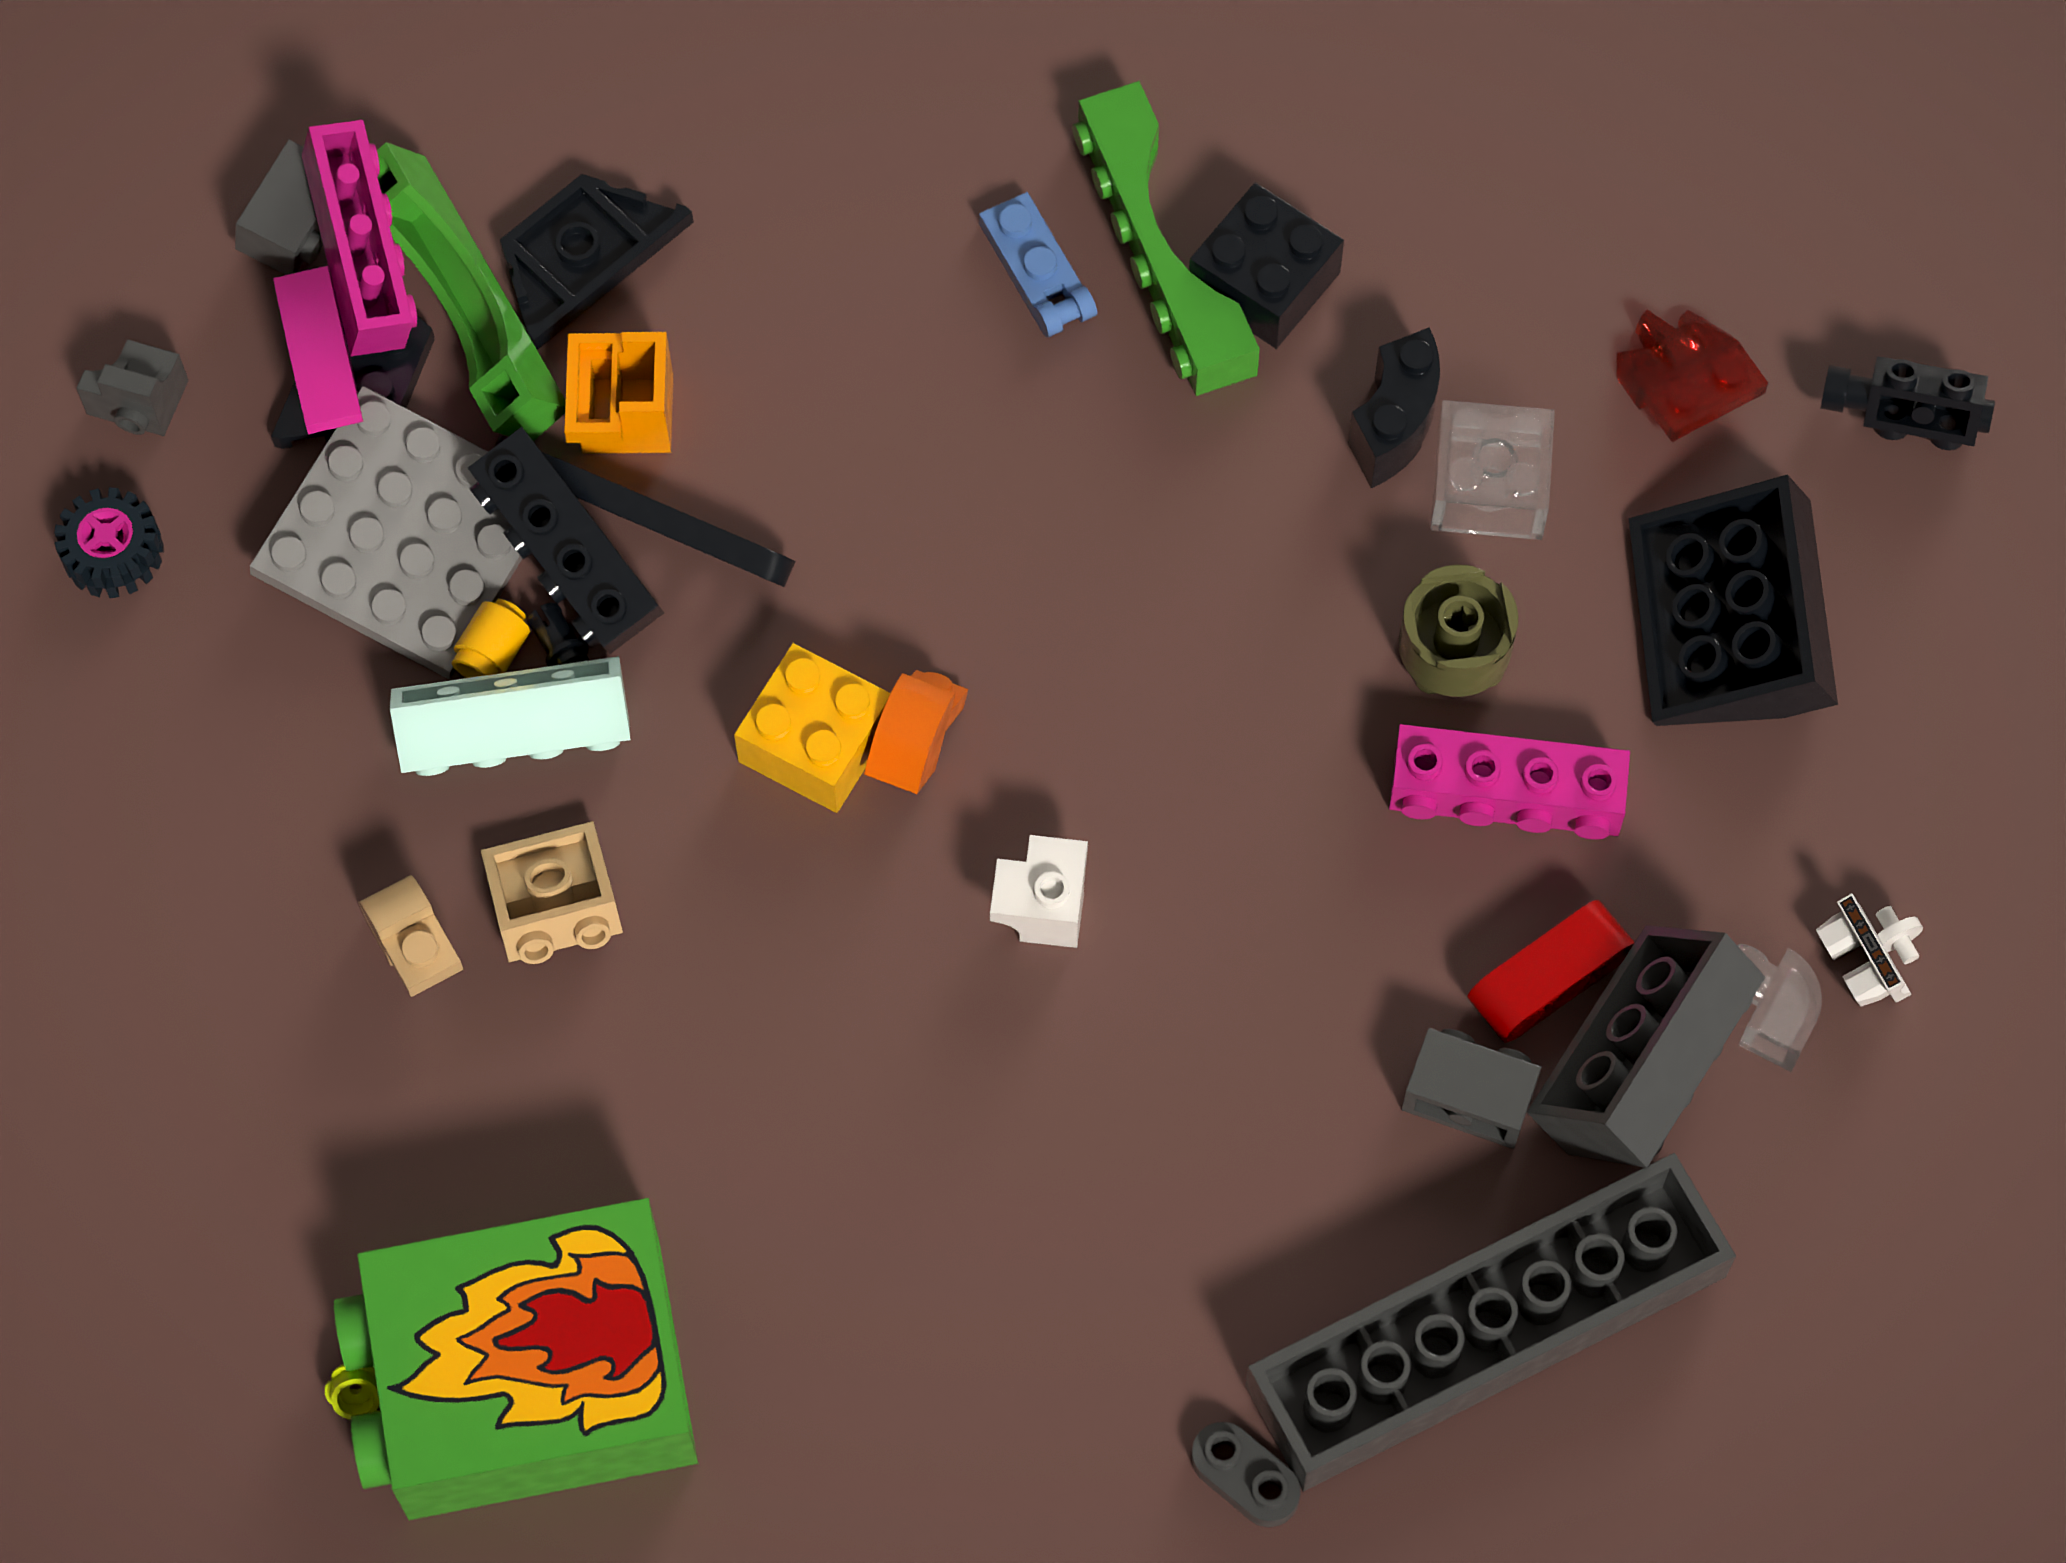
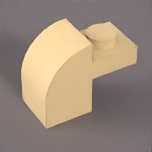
[358,875,464,997]

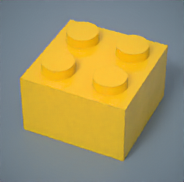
[734,643,890,813]

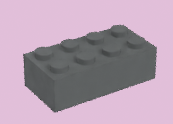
[1527,925,1766,1168]

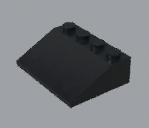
[1629,474,1838,726]

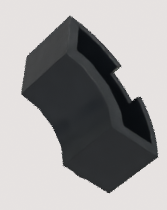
[1348,327,1440,488]

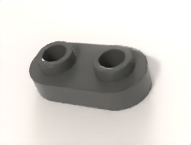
[1191,1422,1300,1527]

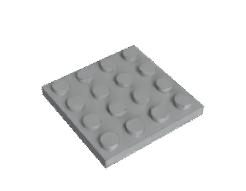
[250,386,523,680]

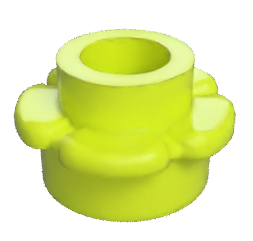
[325,1364,380,1420]

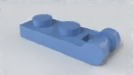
[979,192,1097,338]

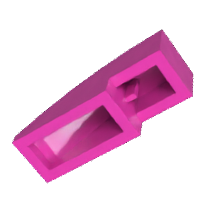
[273,266,363,434]

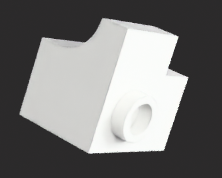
[990,835,1088,948]

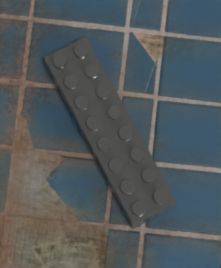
[1245,1152,1736,1492]

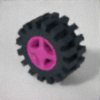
[54,487,164,598]

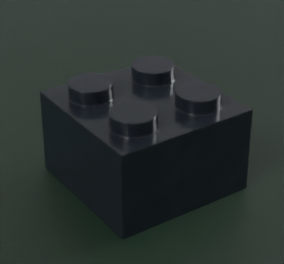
[1189,182,1344,349]

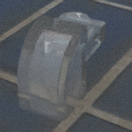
[1737,944,1822,1072]

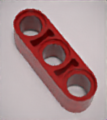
[1467,900,1635,1043]

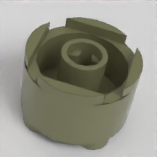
[1399,564,1518,697]

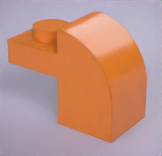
[864,670,968,794]

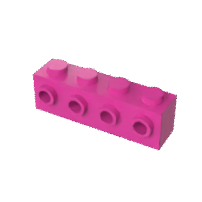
[301,120,417,357]
[1389,724,1630,840]

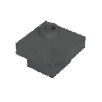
[76,339,189,436]

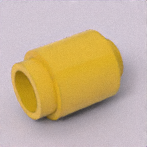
[451,599,530,678]

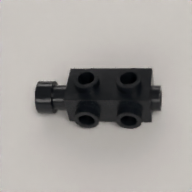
[1821,356,1995,450]

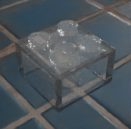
[1430,400,1555,540]

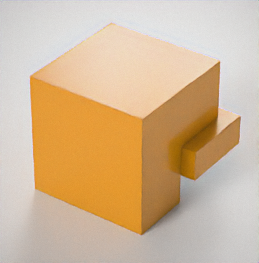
[564,332,673,454]

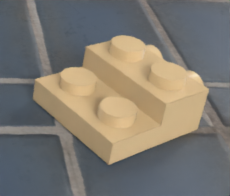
[481,821,623,964]

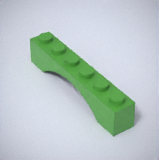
[1072,81,1260,396]
[377,142,566,441]

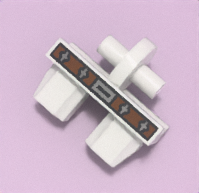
[1816,893,1923,1007]

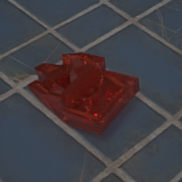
[1617,310,1768,442]

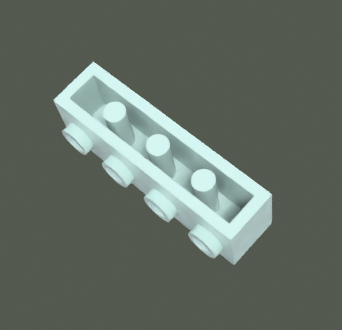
[390,656,631,776]

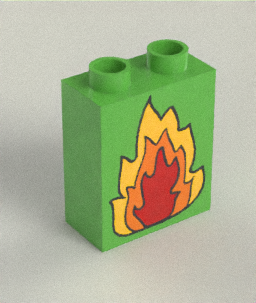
[334,1198,698,1520]

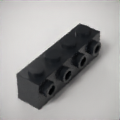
[468,427,664,654]

